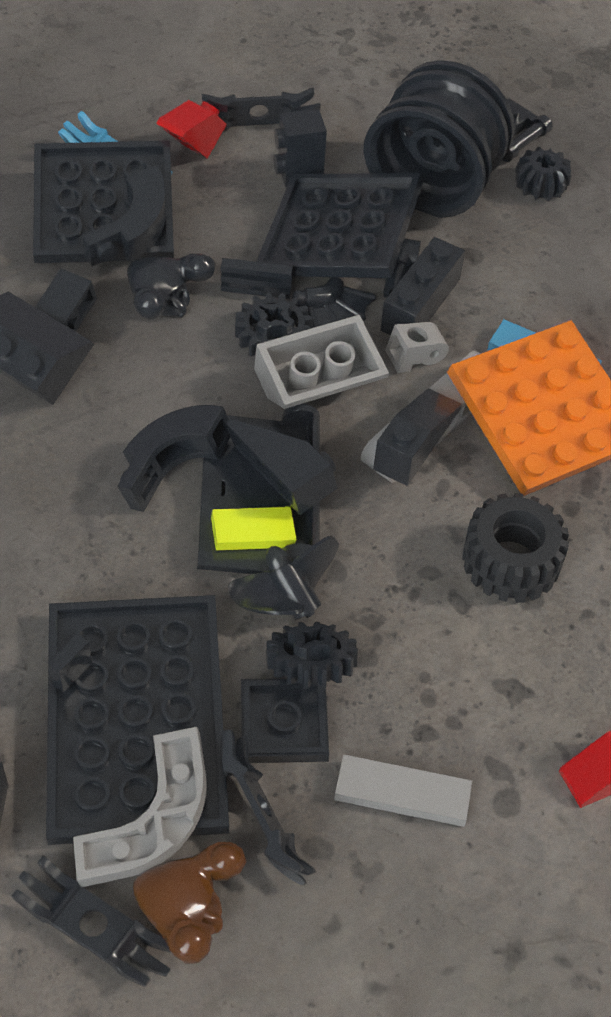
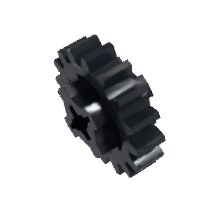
[235,292,313,357]
[266,621,358,688]

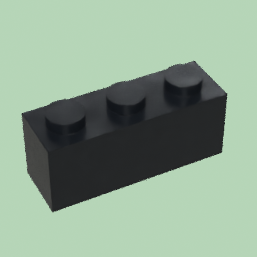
[380,237,465,336]

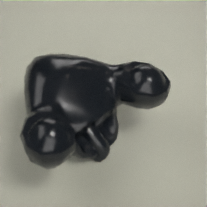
[127,253,216,320]

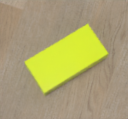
[211,507,296,551]

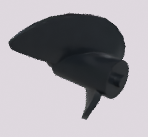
[228,536,339,620]

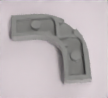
[73,727,207,887]

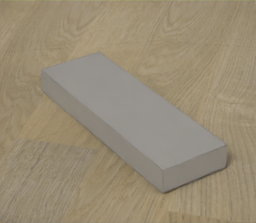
[334,754,472,827]

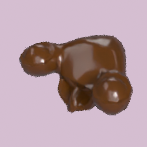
[133,842,246,964]

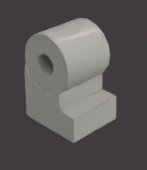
[385,322,449,373]

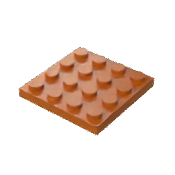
[447,320,611,496]

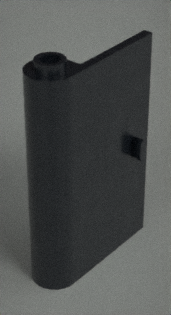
[197,403,320,574]

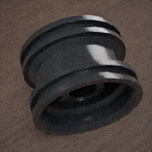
[363,60,515,218]

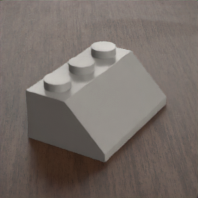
[254,315,389,409]

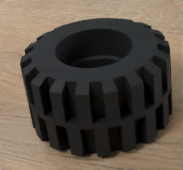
[462,493,569,603]

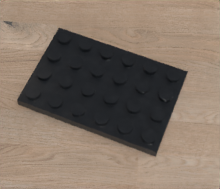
[46,595,229,845]

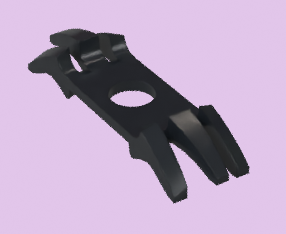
[202,88,321,131]
[221,730,317,885]
[11,856,171,987]

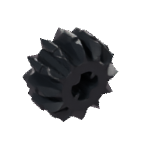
[515,146,572,202]

